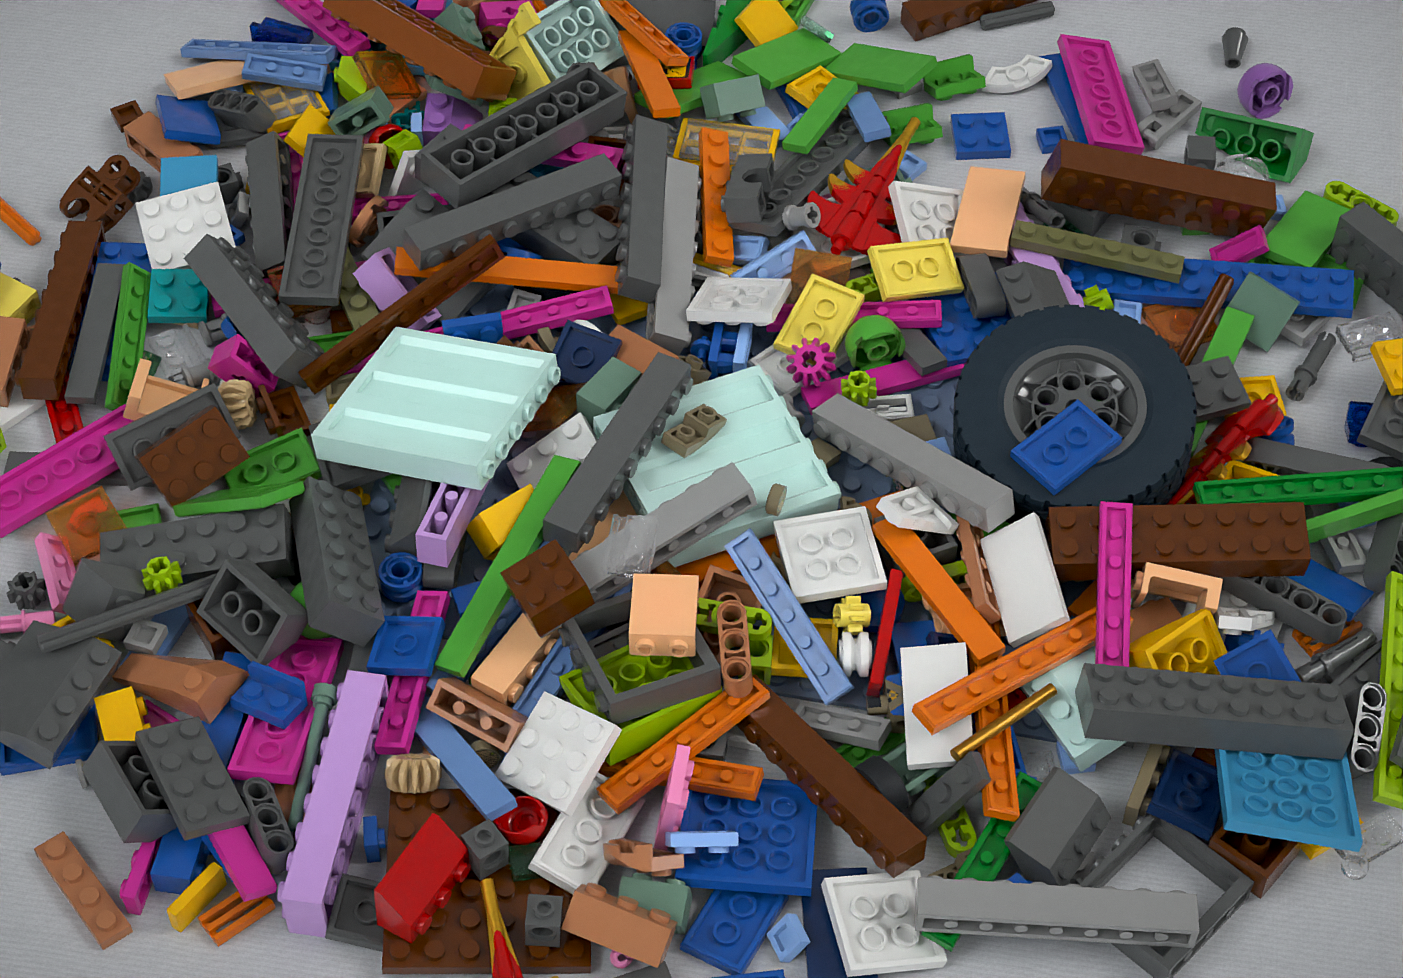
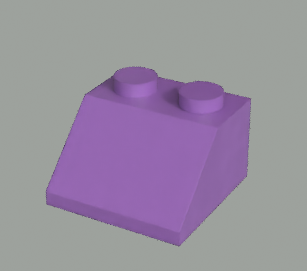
[422,93,483,146]

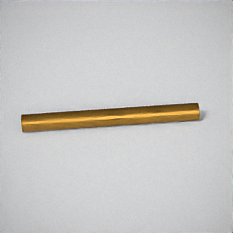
[950,683,1057,761]

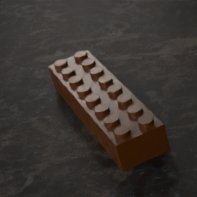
[1041,139,1277,238]
[1045,502,1311,581]

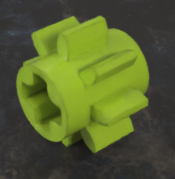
[1082,285,1114,310]
[841,371,877,407]
[141,556,183,594]

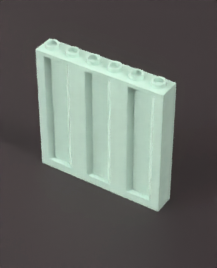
[311,327,561,490]
[593,365,841,570]

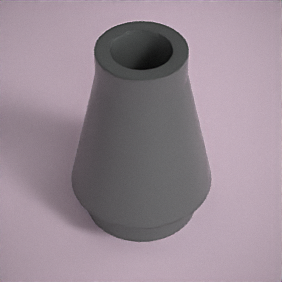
[1222,27,1248,68]

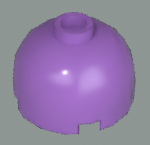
[1237,63,1293,119]

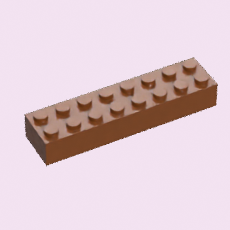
[322,0,517,103]

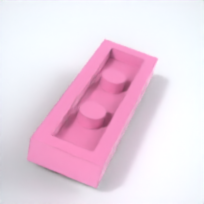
[34,532,76,614]

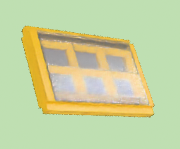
[241,81,330,133]
[673,117,780,175]

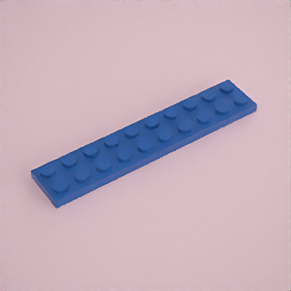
[1062,258,1354,318]

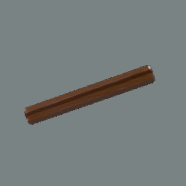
[1177,274,1234,366]

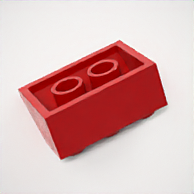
[374,813,471,944]

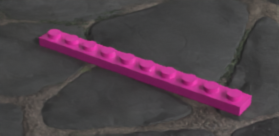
[343,285,614,375]

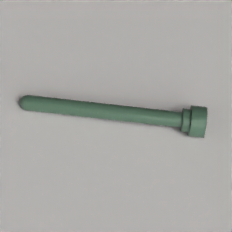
[288,683,337,832]

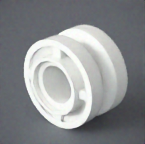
[838,632,872,677]

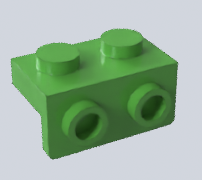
[923,54,986,101]
[882,103,943,147]

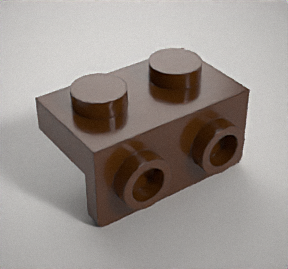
[255,384,311,438]

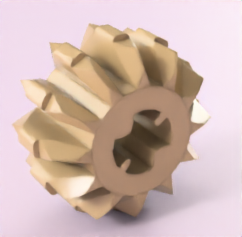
[218,379,258,430]
[385,753,442,794]

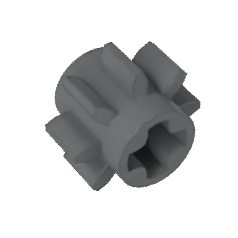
[6,571,47,611]

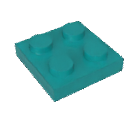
[147,269,210,323]

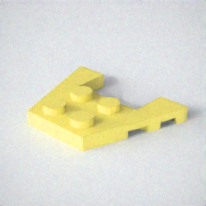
[489,1,551,101]

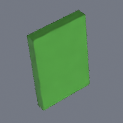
[223,427,322,489]

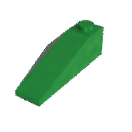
[703,0,751,66]
[1195,107,1314,183]

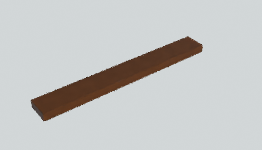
[298,234,505,395]

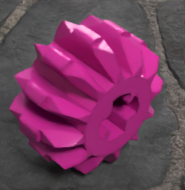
[786,337,836,388]

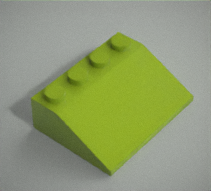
[559,645,722,766]

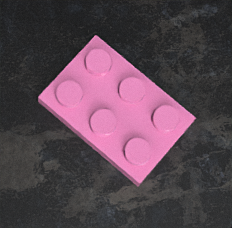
[653,744,695,851]

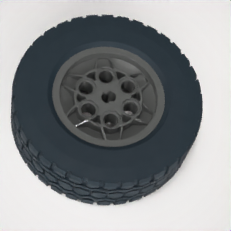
[953,305,1197,538]

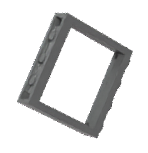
[558,591,721,725]
[1075,814,1254,978]

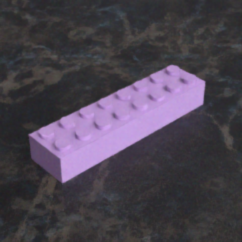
[277,670,389,938]

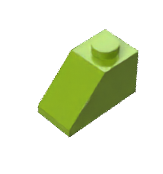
[334,56,376,102]

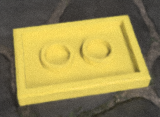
[867,238,964,302]
[773,273,865,366]

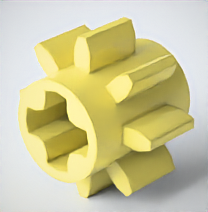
[833,596,871,635]

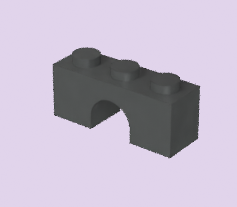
[721,153,776,223]

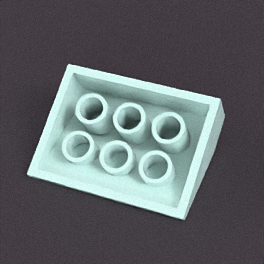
[524,0,625,82]
[1019,641,1126,772]

